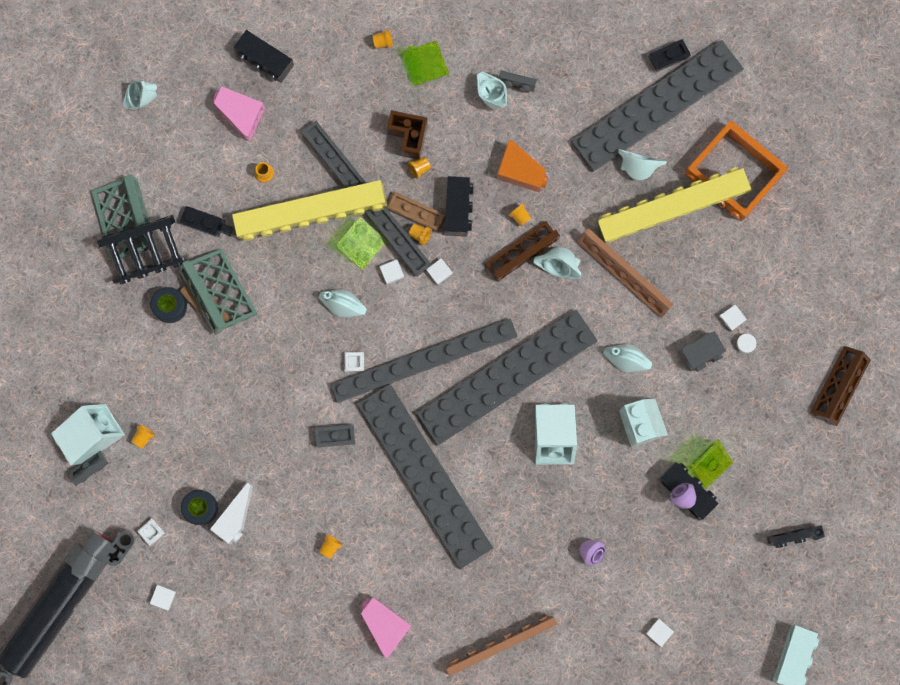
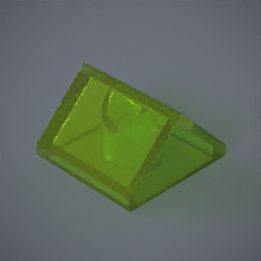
[686,439,734,489]

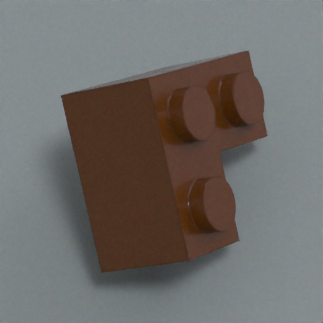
[387,110,428,159]

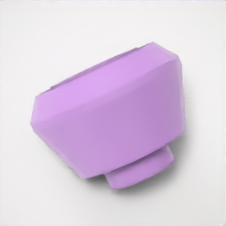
[670,483,696,509]
[580,540,605,566]

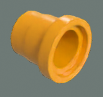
[373,29,393,49]
[408,157,431,179]
[255,162,274,182]
[508,203,531,227]
[409,224,432,246]
[131,424,155,448]
[319,534,343,559]

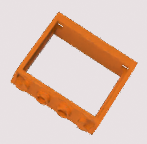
[685,120,789,221]

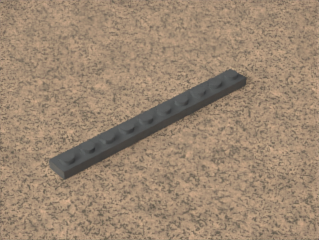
[301,121,432,277]
[331,319,517,403]

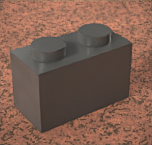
[679,331,726,372]

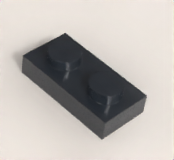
[648,39,691,72]

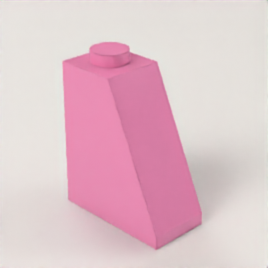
[213,86,265,141]
[361,597,411,658]

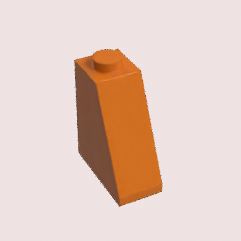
[497,140,548,193]

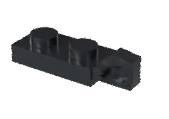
[179,206,233,237]
[767,525,825,548]

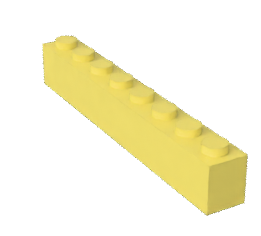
[598,167,751,243]
[232,180,387,241]

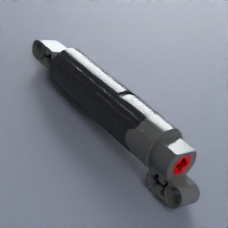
[0,530,135,685]

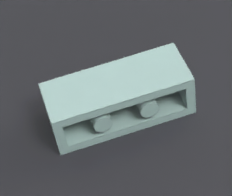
[773,625,819,685]

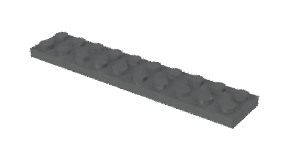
[572,40,744,172]
[417,309,598,446]
[358,384,493,569]

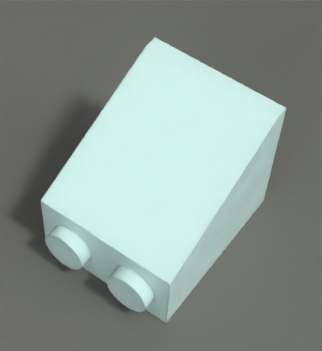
[619,399,668,447]
[535,403,577,465]
[51,404,125,465]

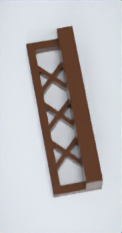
[485,221,560,282]
[810,346,871,426]

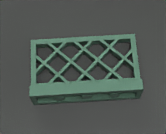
[92,175,157,262]
[179,249,257,335]

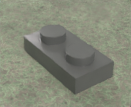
[499,70,537,93]
[315,424,355,448]
[67,451,108,486]

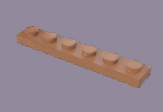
[577,228,674,318]
[446,615,558,676]

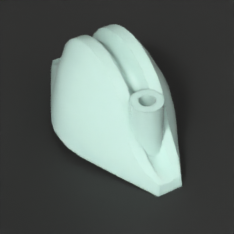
[477,71,507,110]
[123,80,157,109]
[618,149,667,180]
[533,247,581,279]
[318,289,367,317]
[603,344,652,373]

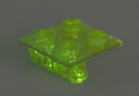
[402,40,449,86]
[336,217,387,270]

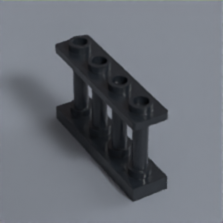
[97,215,188,285]

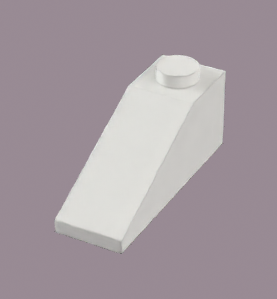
[210,482,253,544]

